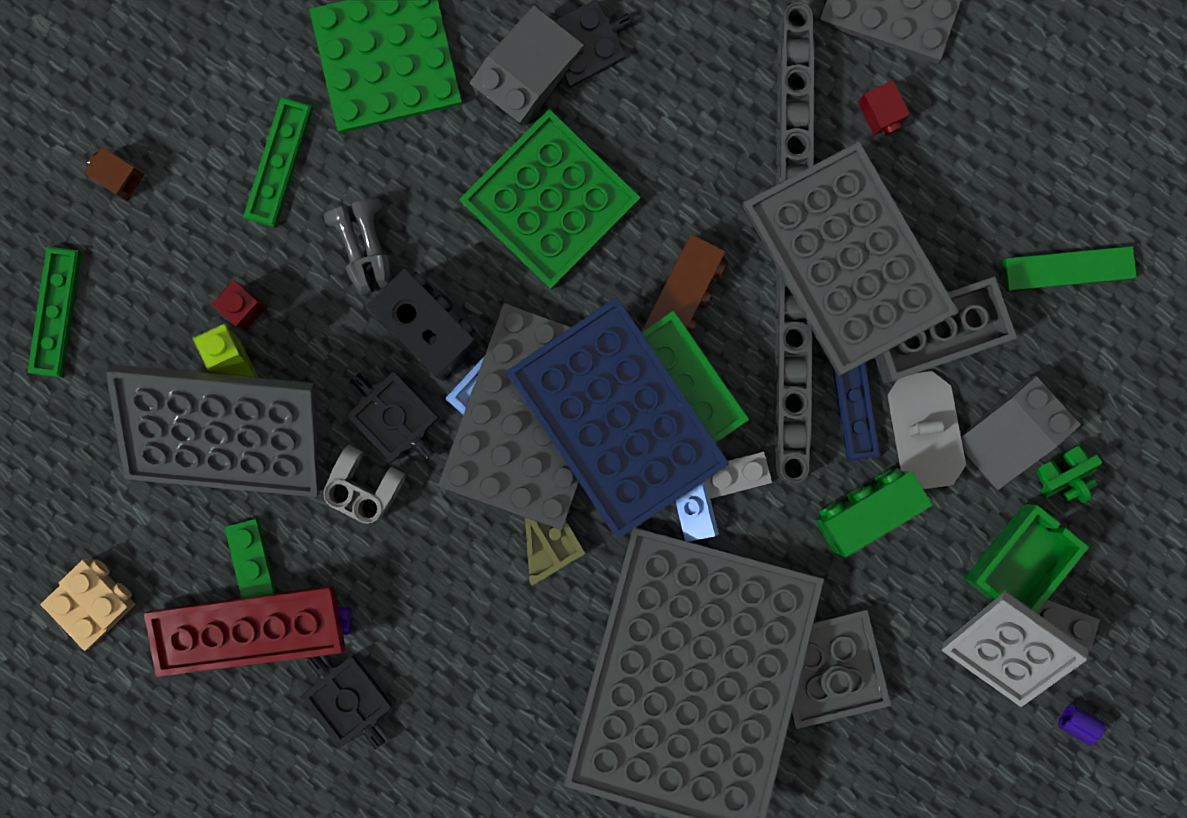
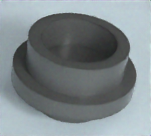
[821,665,855,699]

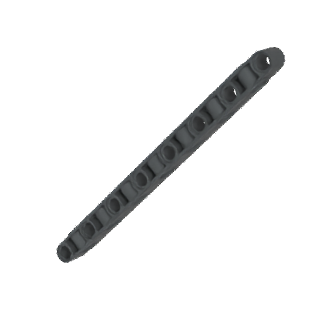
[774,2,814,483]

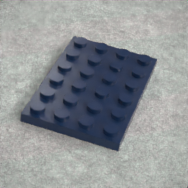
[505,297,729,539]

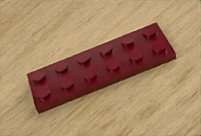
[144,585,346,677]

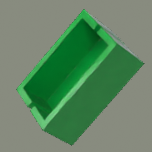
[814,468,933,557]
[964,504,1089,613]

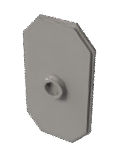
[887,371,966,489]

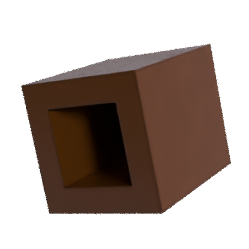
[83,146,145,200]

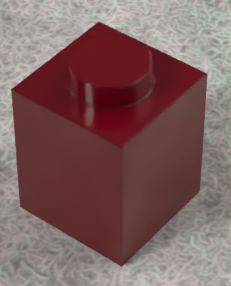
[858,80,910,136]
[211,280,267,330]

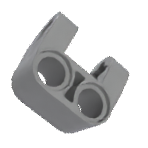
[323,444,406,524]

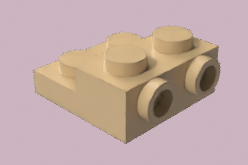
[40,558,136,651]

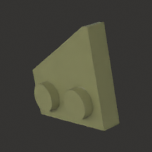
[525,518,586,586]

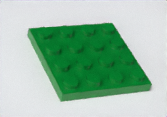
[309,0,463,134]
[459,109,641,290]
[642,311,749,443]

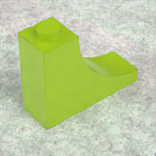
[193,324,258,378]

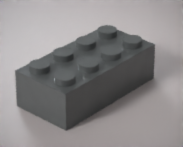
[875,276,1017,383]

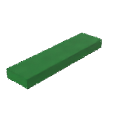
[243,97,313,228]
[27,246,82,378]
[1002,246,1137,292]

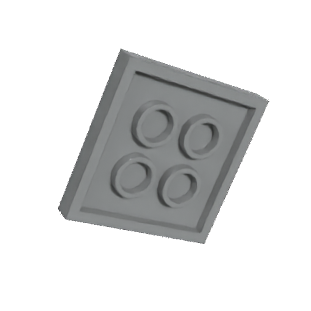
[941,591,1089,707]

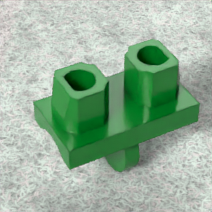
[1037,446,1103,504]

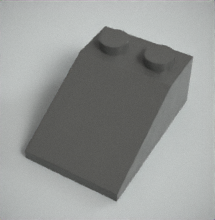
[470,5,585,124]
[961,376,1081,490]

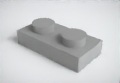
[706,452,772,499]

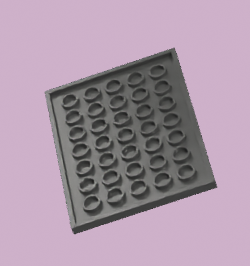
[563,528,824,818]

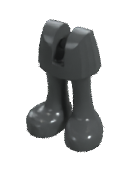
[323,198,393,296]

